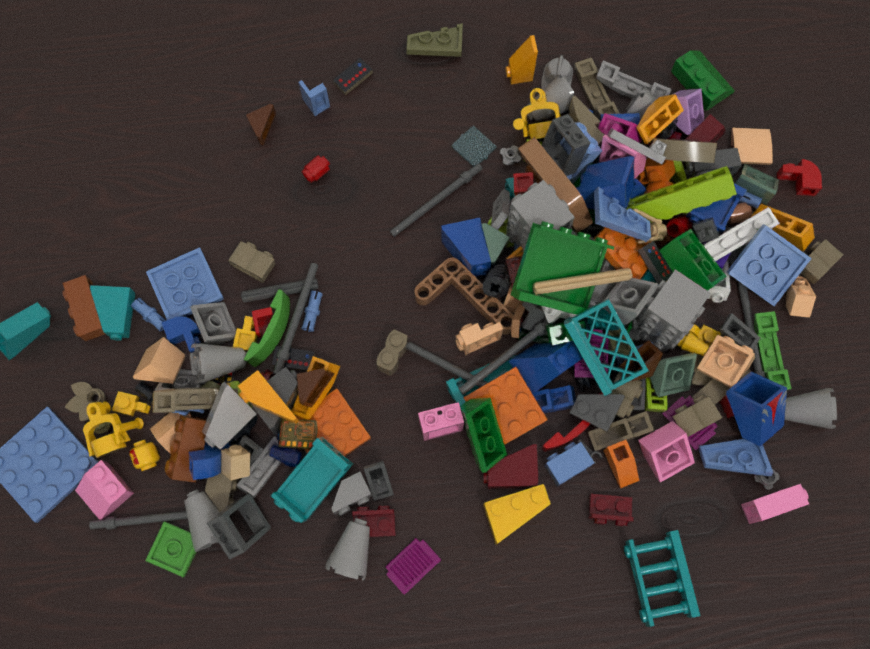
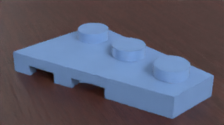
[594,187,651,242]
[699,439,773,477]

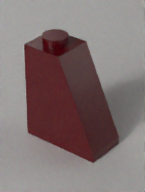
[685,114,726,162]
[483,444,538,489]

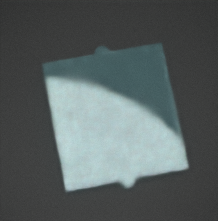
[452,126,497,167]

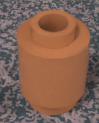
[727,202,752,224]

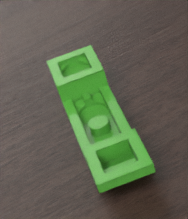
[244,289,290,367]
[754,311,791,390]

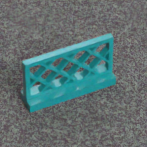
[564,298,649,396]

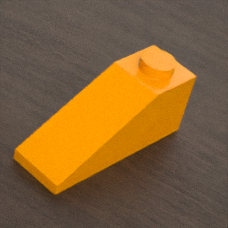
[505,35,538,84]
[636,94,684,144]
[750,204,815,252]
[291,356,340,420]
[238,370,299,424]

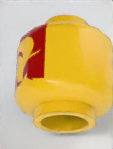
[129,439,160,471]

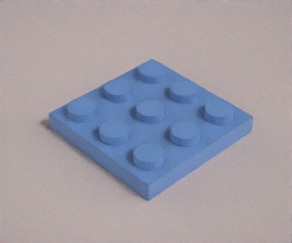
[726,224,812,306]
[146,247,224,320]

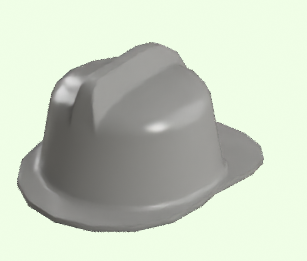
[541,55,573,89]

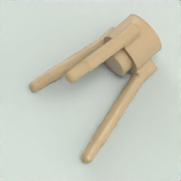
[633,208,667,244]

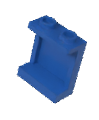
[686,183,746,234]

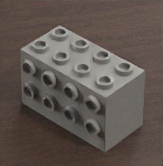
[506,180,575,252]
[637,270,711,353]

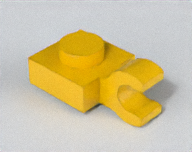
[233,316,257,351]
[688,324,721,348]
[112,391,151,416]

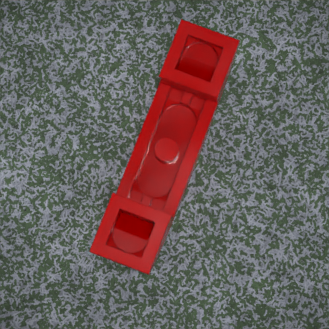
[541,392,603,451]

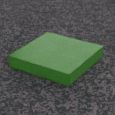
[145,521,196,577]

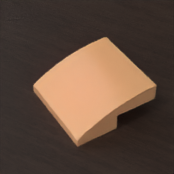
[731,128,773,165]

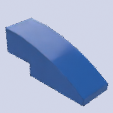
[533,385,576,413]

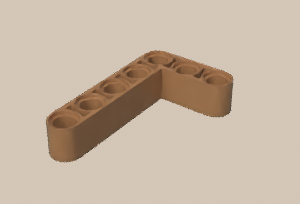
[518,137,593,234]
[414,257,514,335]

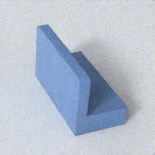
[298,80,330,116]

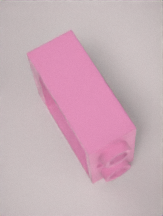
[418,402,464,441]
[741,484,809,524]

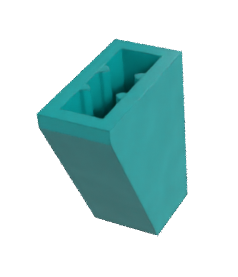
[90,285,136,341]
[0,302,51,360]

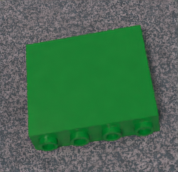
[510,221,614,315]

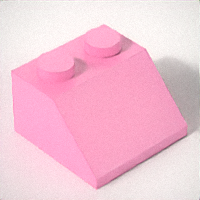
[599,134,647,179]
[638,421,695,483]
[75,460,134,520]

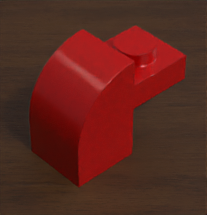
[777,159,822,196]

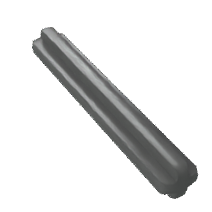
[241,278,319,302]

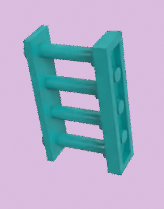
[624,530,700,627]

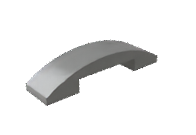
[596,60,671,100]

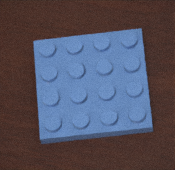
[0,406,99,523]

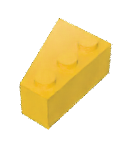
[483,484,551,545]

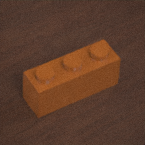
[62,275,105,341]
[165,414,206,483]

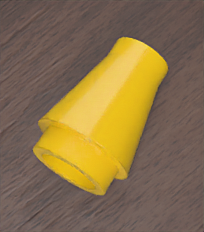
[678,332,710,356]

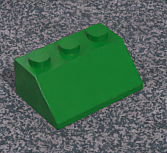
[671,50,735,112]
[659,229,727,291]
[460,397,507,473]

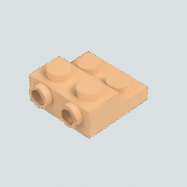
[455,322,503,355]
[697,335,755,388]

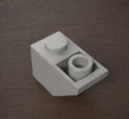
[332,472,372,516]

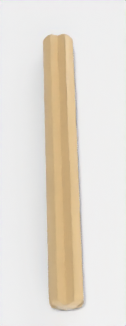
[533,268,633,295]

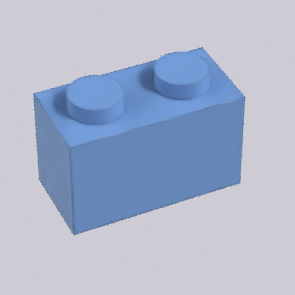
[544,442,594,487]

